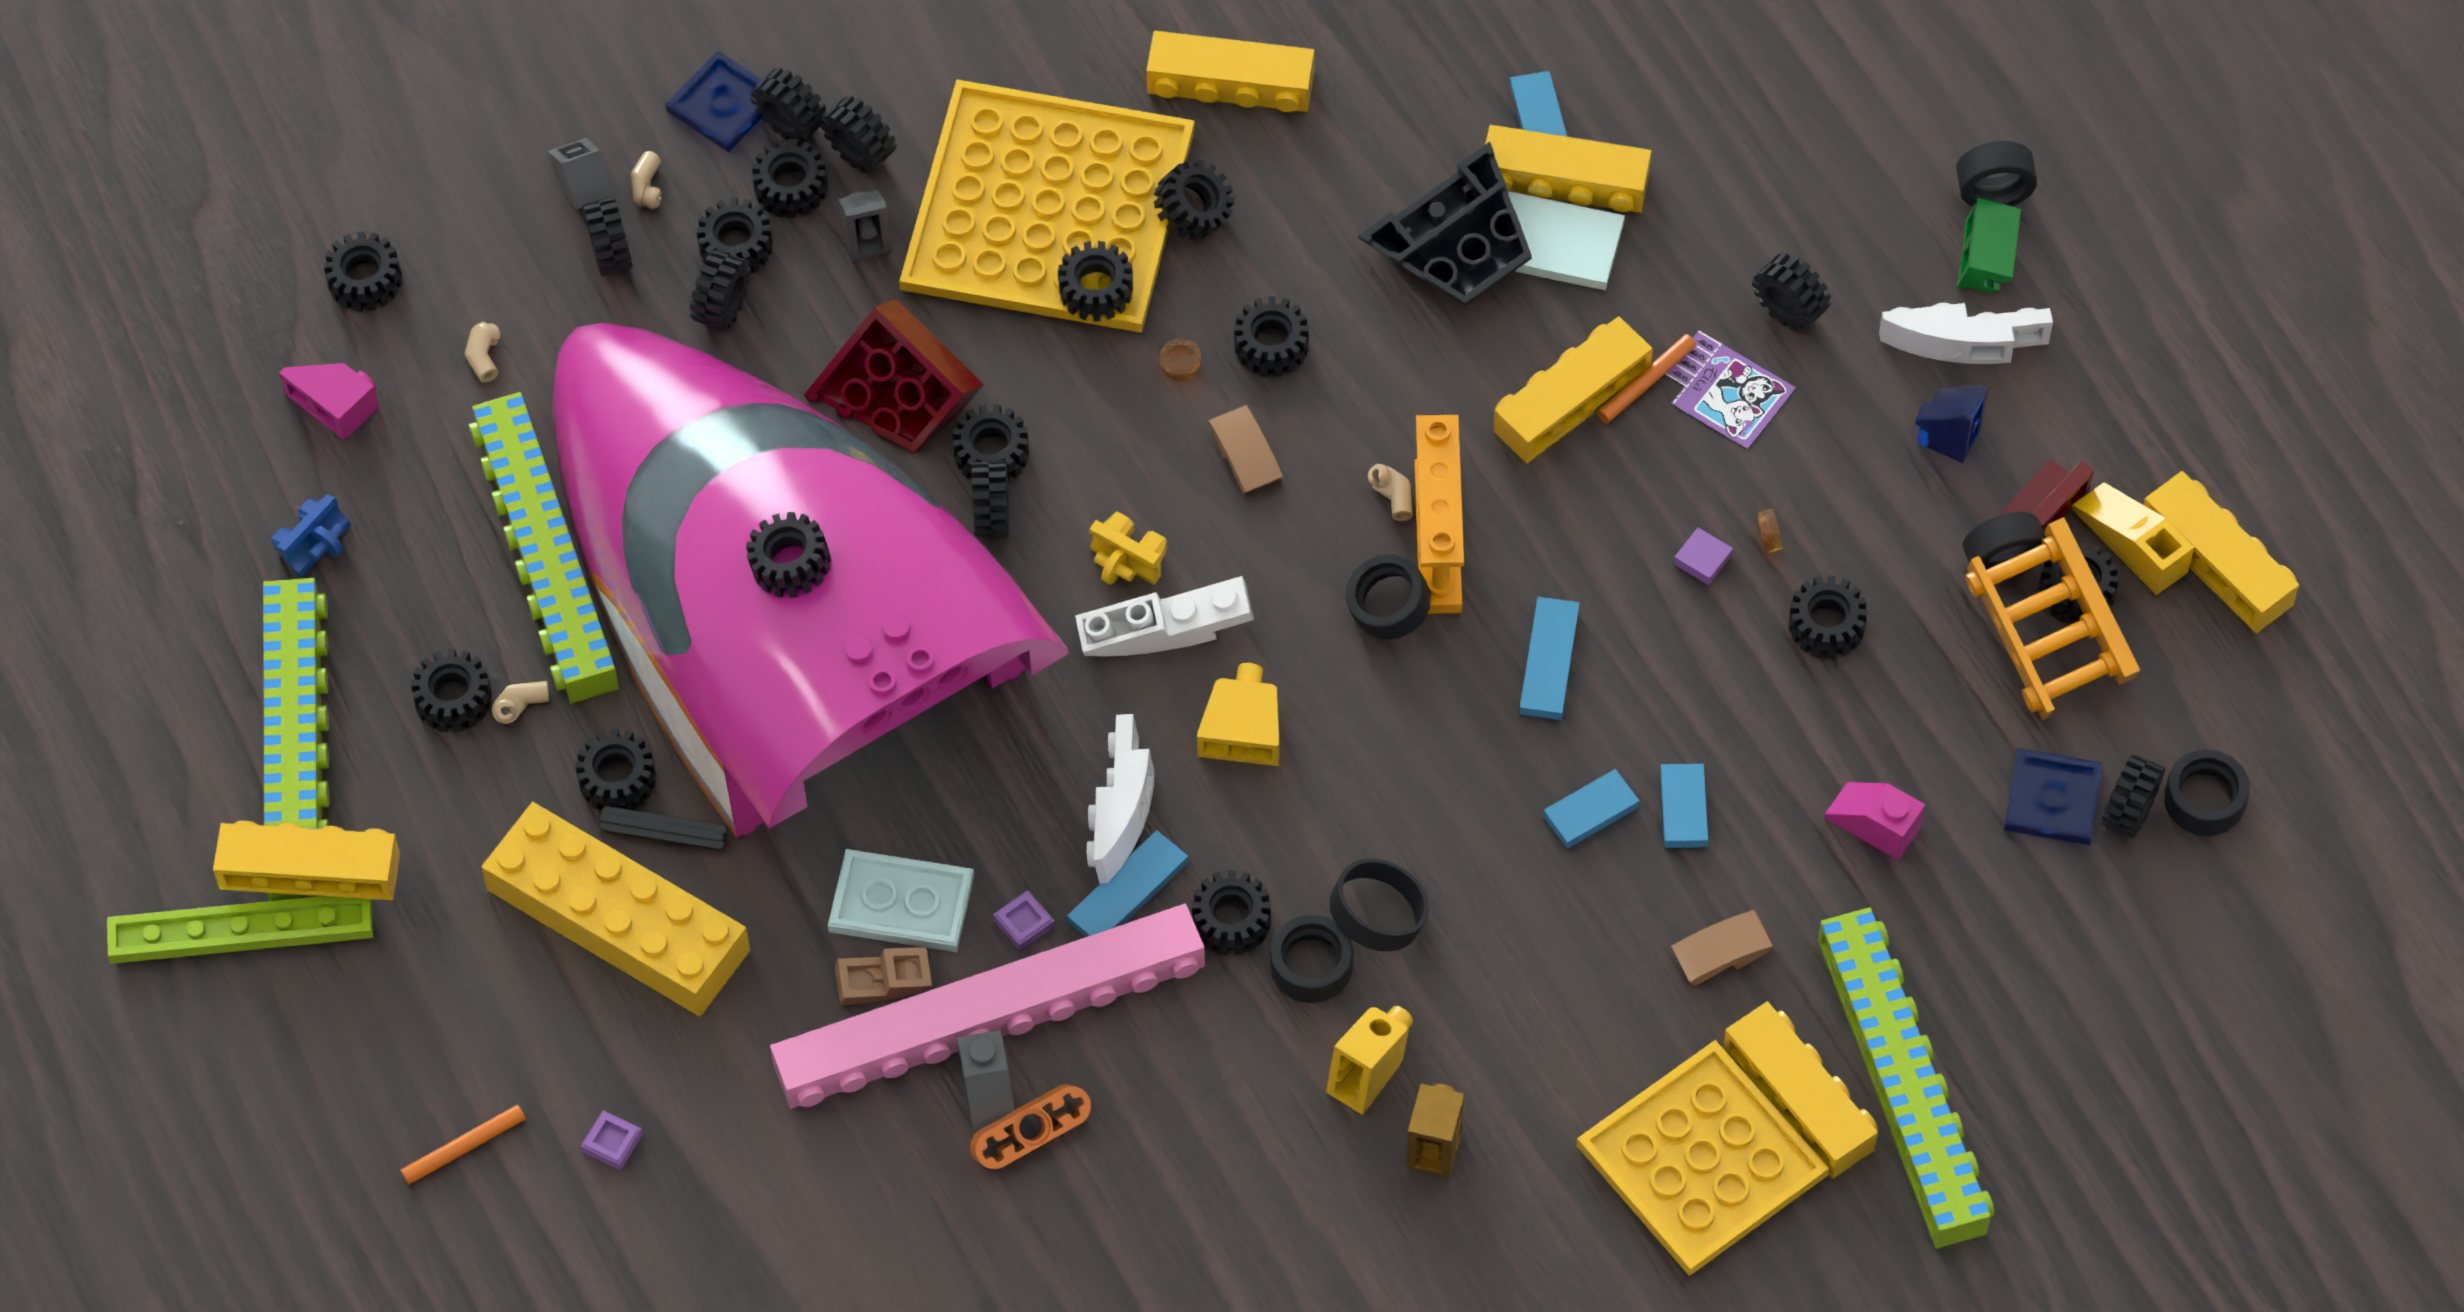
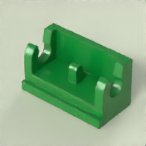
[1957,198,2021,293]

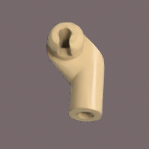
[630,151,662,209]
[465,322,501,383]
[1367,464,1413,521]
[492,681,550,724]

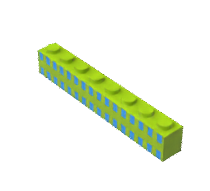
[469,392,619,704]
[263,578,330,901]
[1818,907,1994,1249]

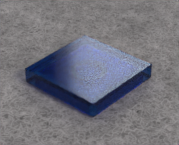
[665,50,763,152]
[2004,748,2103,845]

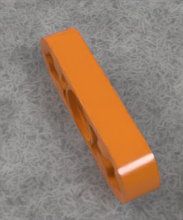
[970,1084,1091,1169]

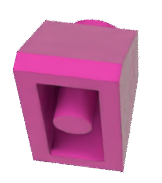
[279,363,379,440]
[1824,782,1925,861]

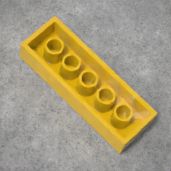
[481,801,751,1017]

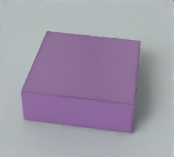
[1674,527,1733,585]
[993,890,1055,952]
[581,1110,643,1171]

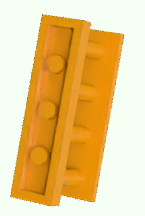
[1414,415,1464,614]
[1965,517,2140,721]

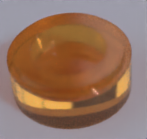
[1160,338,1202,381]
[1756,508,1782,553]

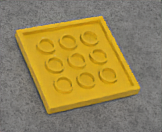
[1576,1040,1829,1276]

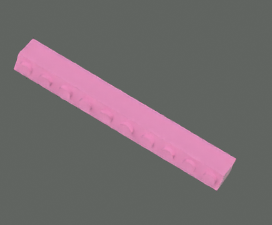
[770,903,1205,1109]

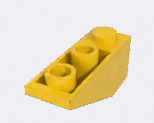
[2072,482,2194,596]

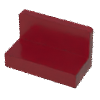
[2000,460,2094,532]

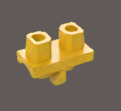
[1089,511,1167,585]

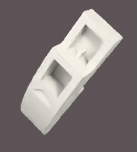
[1879,303,2053,364]
[1075,576,1254,657]
[1087,714,1155,884]

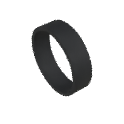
[1329,859,1429,952]

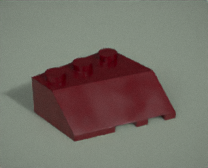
[803,299,984,453]

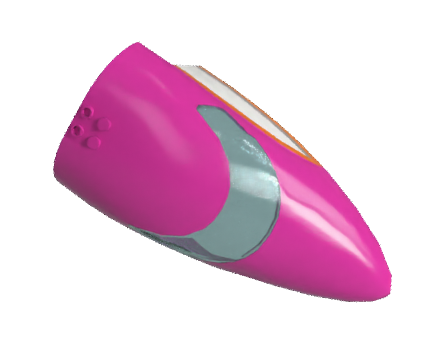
[552,323,1068,838]

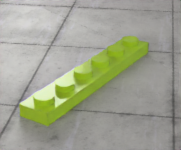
[107,896,373,964]

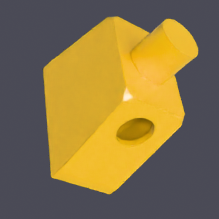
[1197,663,1279,766]
[1326,1006,1413,1115]

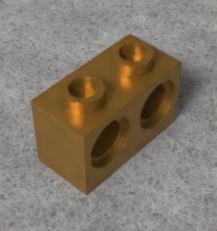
[1407,1084,1464,1178]

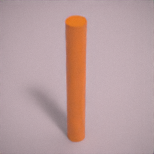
[1597,334,1696,424]
[400,1104,526,1185]

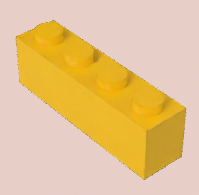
[1146,31,1315,112]
[1486,125,1651,213]
[1493,316,1653,464]
[2143,471,2300,634]
[213,821,400,900]
[1723,1001,1878,1179]

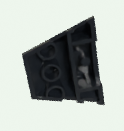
[1358,141,1532,306]

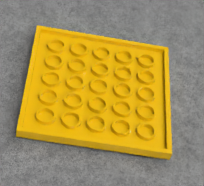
[899,79,1195,333]

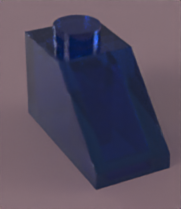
[1915,385,1988,463]

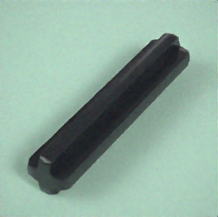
[600,806,728,850]

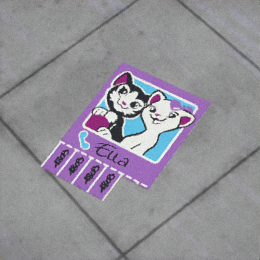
[1665,330,1796,449]

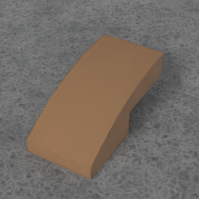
[1207,405,1283,495]
[1671,910,1775,987]
[835,947,932,1006]

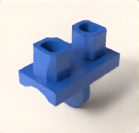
[271,494,351,578]

